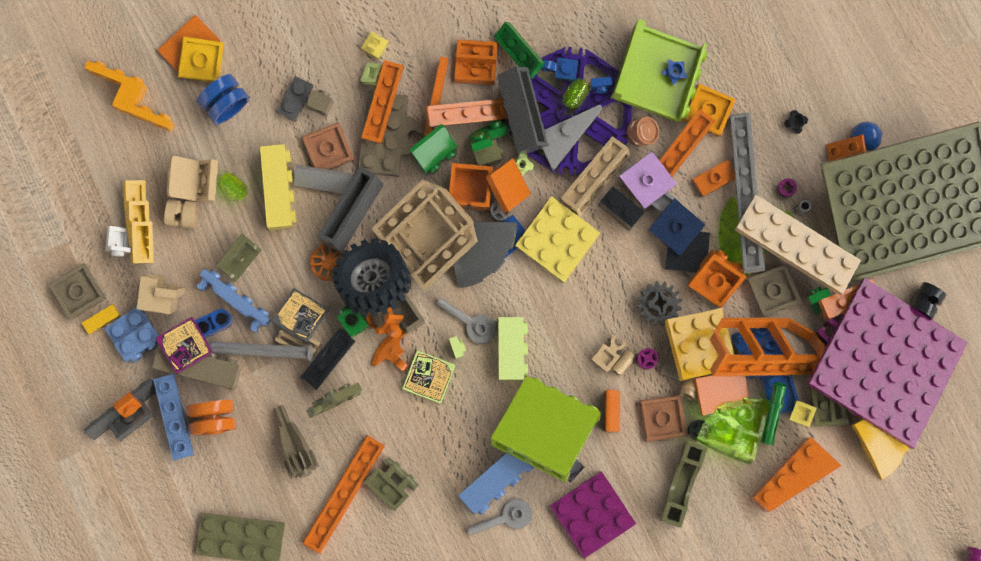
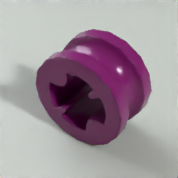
[777,178,797,198]

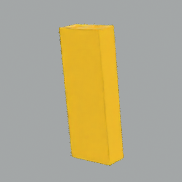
[82,304,121,335]

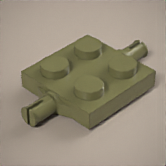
[306,383,362,418]

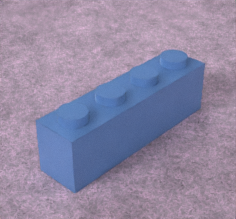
[458,453,534,515]

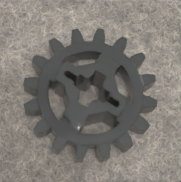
[637,281,682,326]

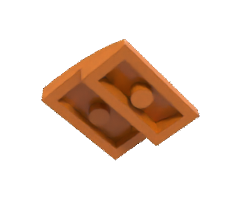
[454,39,498,85]

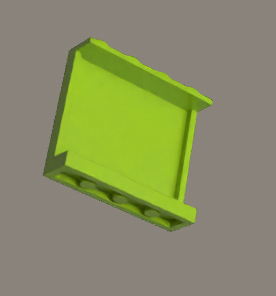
[611,19,708,123]
[491,376,601,483]

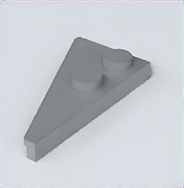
[542,104,602,171]

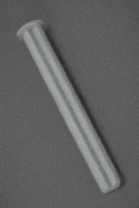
[210,342,313,361]

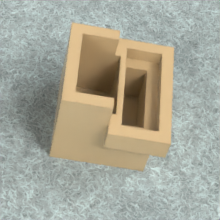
[137,274,185,314]

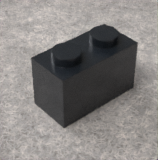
[598,186,644,231]

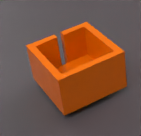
[449,163,493,211]

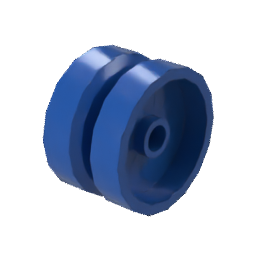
[196,74,250,125]

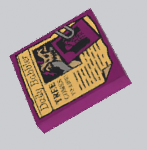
[156,317,214,374]

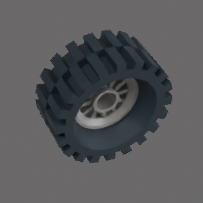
[332,239,411,317]

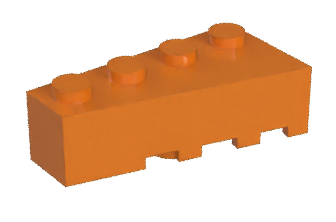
[750,437,842,512]

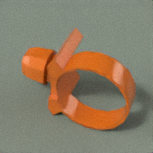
[366,307,404,339]

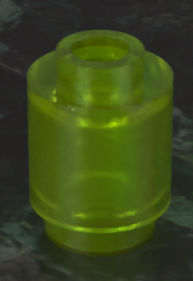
[562,78,591,109]
[217,171,248,202]

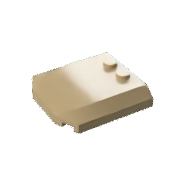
[371,180,478,290]

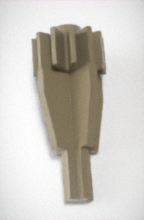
[273,405,319,478]

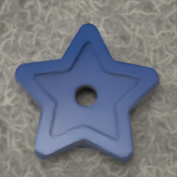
[662,59,688,85]

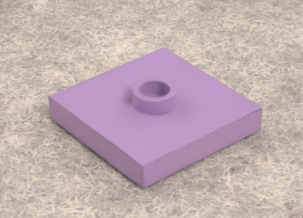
[619,152,677,209]

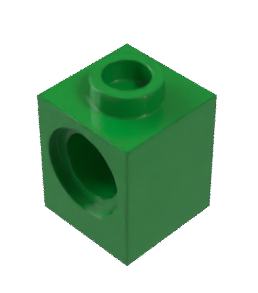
[337,306,369,339]

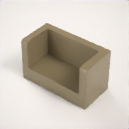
[391,293,425,334]

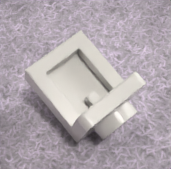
[105,226,131,257]

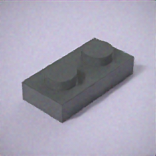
[277,76,314,122]

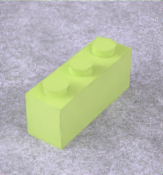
[498,317,528,381]

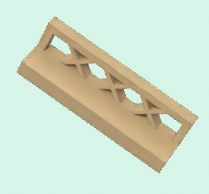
[560,136,631,217]

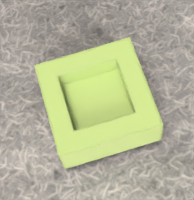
[360,63,382,86]
[449,336,466,360]

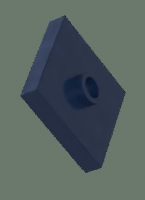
[648,198,706,256]

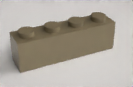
[152,344,242,390]

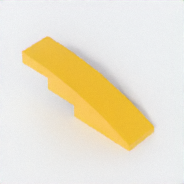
[123,180,153,263]

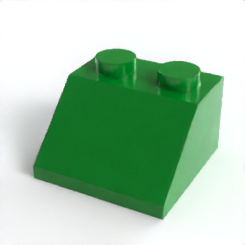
[410,124,458,176]

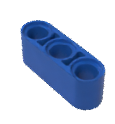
[195,309,233,339]

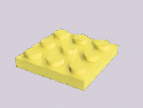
[514,196,600,282]

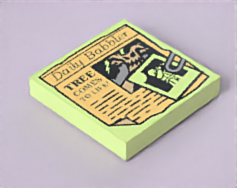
[402,351,456,404]

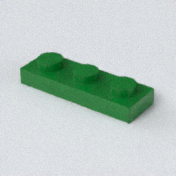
[493,22,545,79]

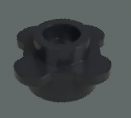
[784,110,808,134]

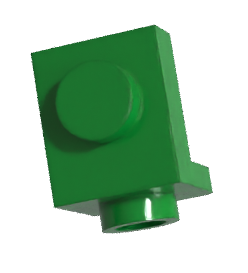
[806,286,831,315]

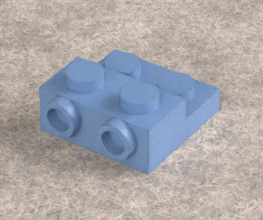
[104,307,160,363]

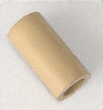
[611,349,636,376]

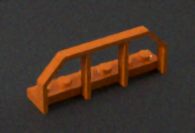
[710,318,825,376]

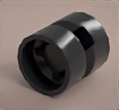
[909,282,947,320]

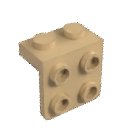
[166,156,218,203]

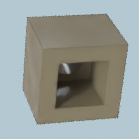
[307,90,333,117]

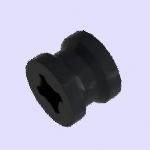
[688,420,710,441]

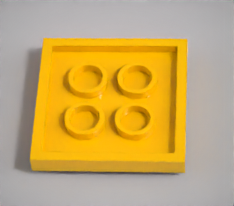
[664,308,734,381]

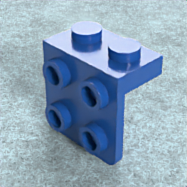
[731,328,784,380]

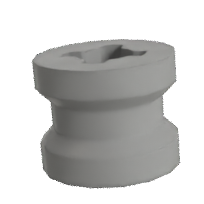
[490,201,511,222]

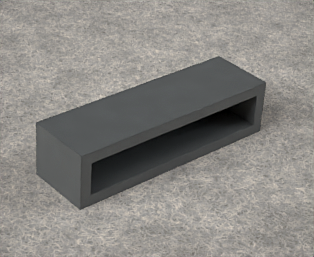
[497,67,548,153]
[317,167,383,254]

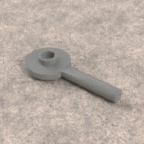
[436,297,496,344]
[467,499,532,535]

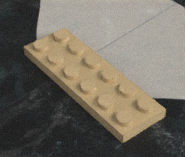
[735,195,861,296]

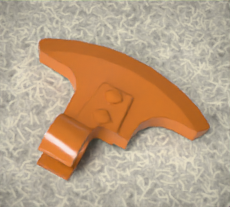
[371,330,409,372]

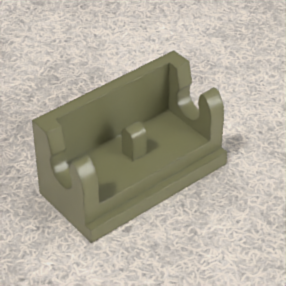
[216,233,262,282]

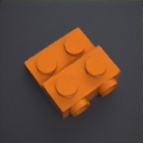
[688,249,746,308]

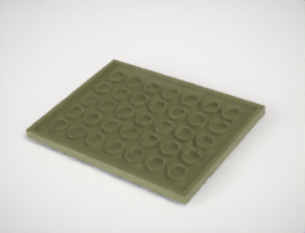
[820,121,981,283]

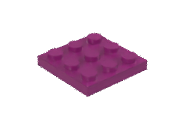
[550,471,636,559]

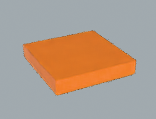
[486,158,531,213]

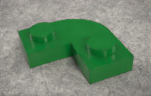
[468,120,509,152]

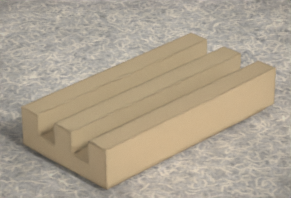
[275,330,321,360]

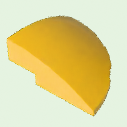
[851,419,908,480]

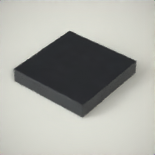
[665,232,710,273]

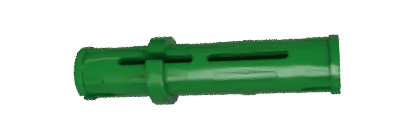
[761,382,787,445]

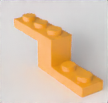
[84,60,175,132]

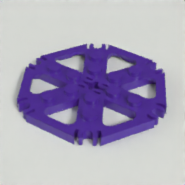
[508,47,632,176]

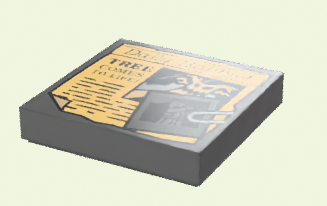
[272,288,329,344]

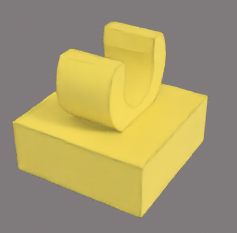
[361,31,389,60]
[790,401,817,428]

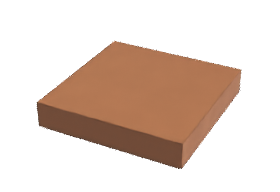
[301,122,354,170]
[639,395,688,442]

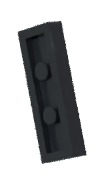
[300,328,356,390]

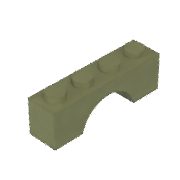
[659,441,708,528]

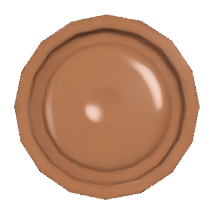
[627,117,659,147]

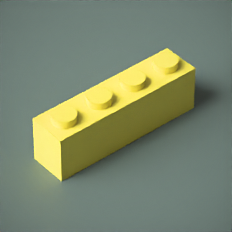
[260,144,297,231]

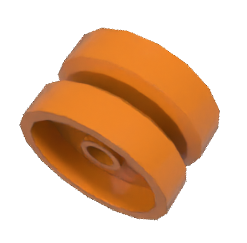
[187,400,236,436]

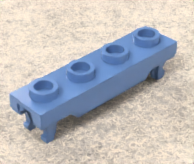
[196,269,271,333]
[153,374,194,461]

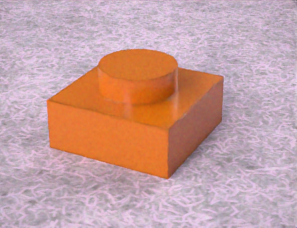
[113,392,142,418]

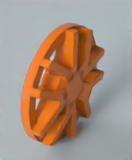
[310,244,344,281]

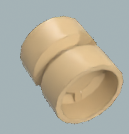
[164,199,199,229]

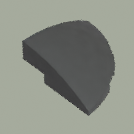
[454,222,517,288]

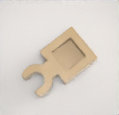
[591,335,626,373]

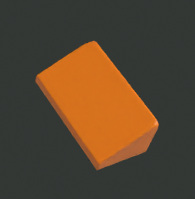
[604,389,620,432]

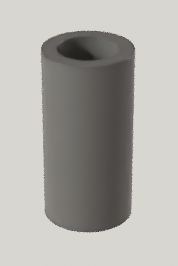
[794,200,811,216]

